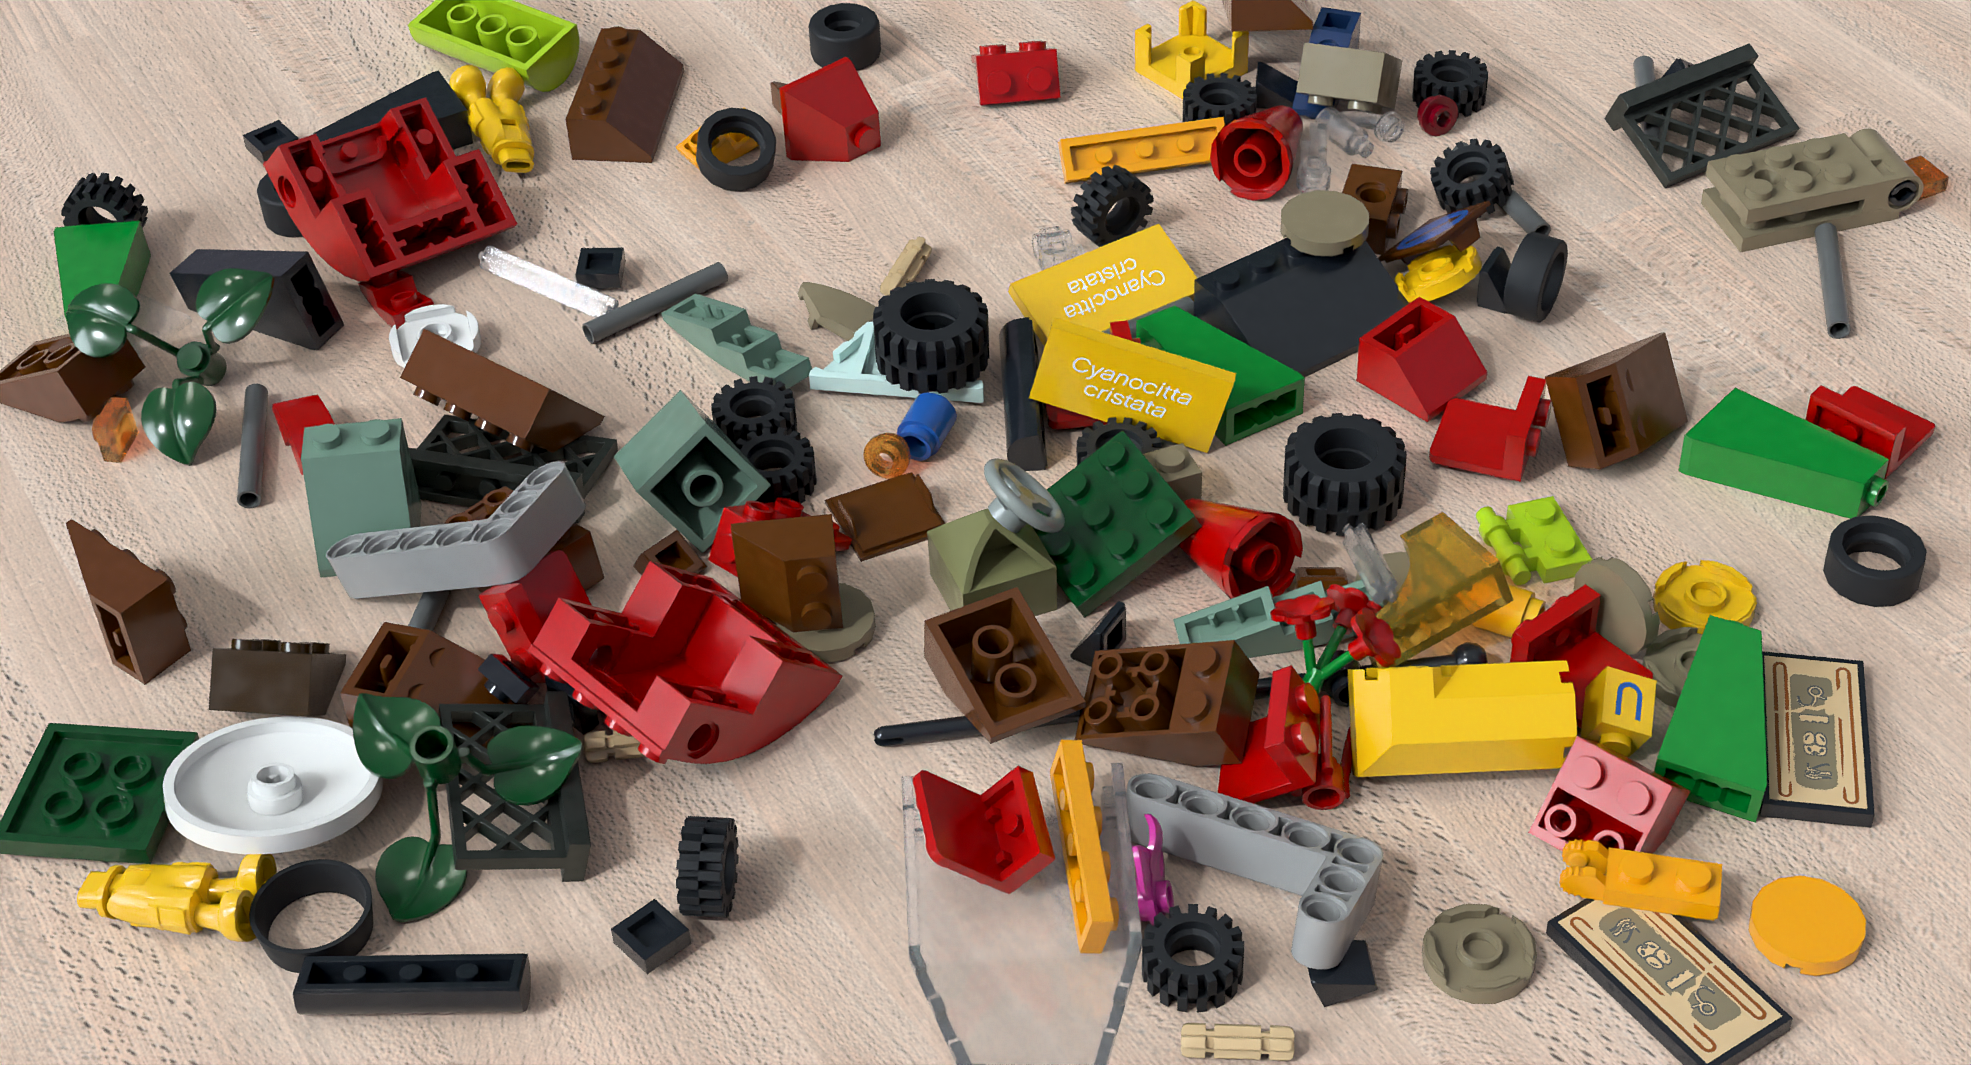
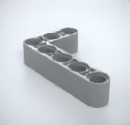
[326,461,586,599]
[1122,773,1384,969]

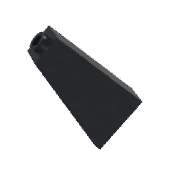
[313,70,473,150]
[169,249,344,350]

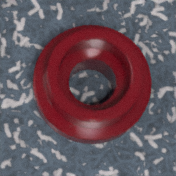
[1417,95,1458,137]

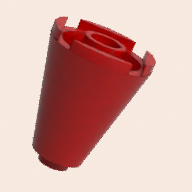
[1210,105,1303,201]
[1178,498,1303,599]

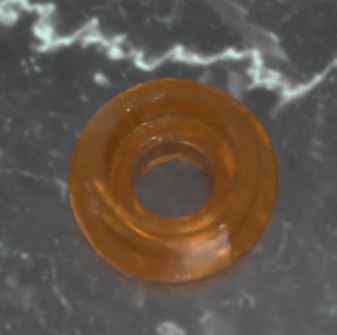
[863,433,911,479]

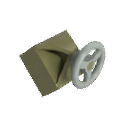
[927,458,1065,616]

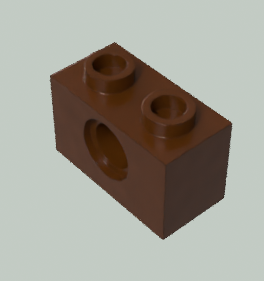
[1342,164,1408,255]

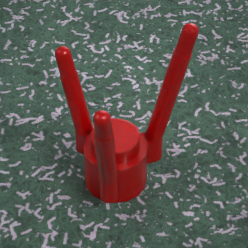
[1266,695,1352,810]

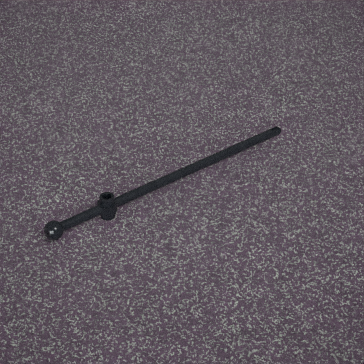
[873,642,1488,747]

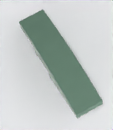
[661,293,812,389]
[1173,575,1391,658]

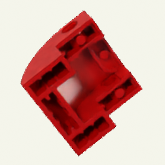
[263,97,517,282]
[528,561,843,764]

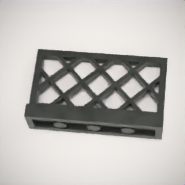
[1604,43,1800,188]
[409,415,618,523]
[438,691,591,882]

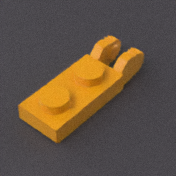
[1559,839,1722,921]

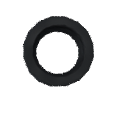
[696,107,776,191]
[1503,232,1568,323]
[1823,515,1927,607]

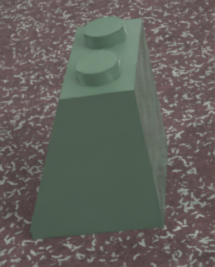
[614,390,771,553]
[301,418,422,578]

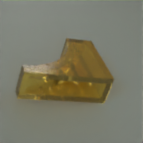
[1368,512,1514,668]

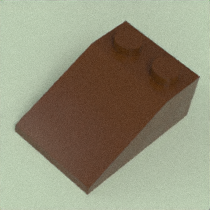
[0,334,146,423]
[924,587,1086,744]

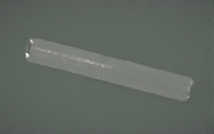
[478,246,619,318]
[1342,523,1399,605]

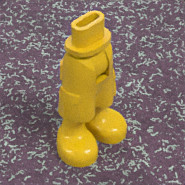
[449,65,535,173]
[77,854,277,942]

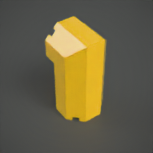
[1348,660,1577,777]

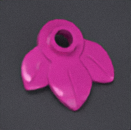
[1132,814,1174,926]

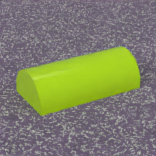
[408,0,580,92]

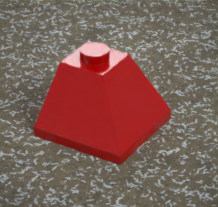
[779,57,881,162]

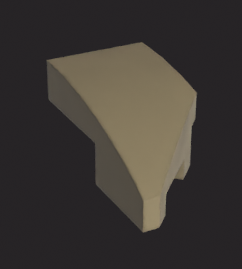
[798,282,876,341]

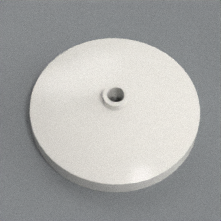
[163,716,383,854]

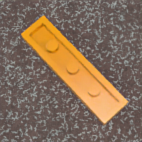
[1058,117,1225,183]
[1050,740,1119,954]

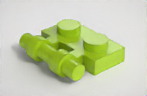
[1476,496,1592,585]

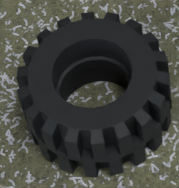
[873,279,990,394]
[1283,413,1407,536]

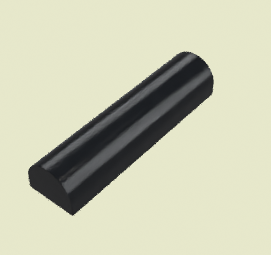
[999,317,1048,471]
[292,953,531,1015]

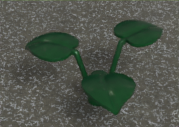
[66,268,275,466]
[353,693,583,922]

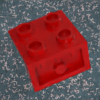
[1805,385,1935,479]

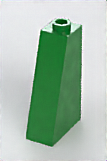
[54,221,151,321]
[1136,305,1305,446]
[1678,387,1889,519]
[1654,615,1767,823]

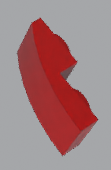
[358,270,434,330]
[272,394,335,475]

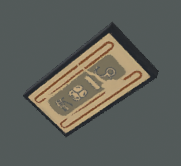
[1760,651,1875,828]
[1546,898,1793,1065]

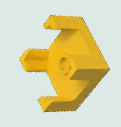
[1135,0,1249,99]

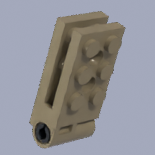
[1701,128,1924,252]

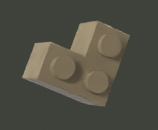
[1296,42,1403,115]

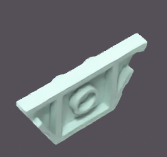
[809,322,984,403]

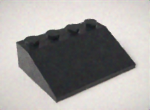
[1194,238,1409,378]

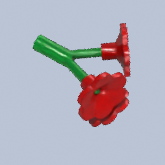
[1270,584,1401,695]

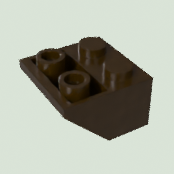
[208,639,346,716]

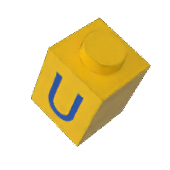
[1581,666,1657,757]

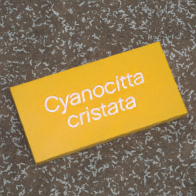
[1008,224,1197,347]
[1029,317,1236,453]

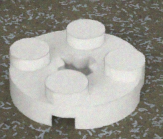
[389,304,481,368]

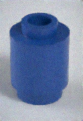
[897,393,957,461]

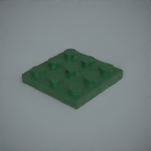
[1032,430,1202,618]
[0,723,199,864]

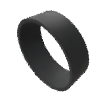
[249,859,373,973]

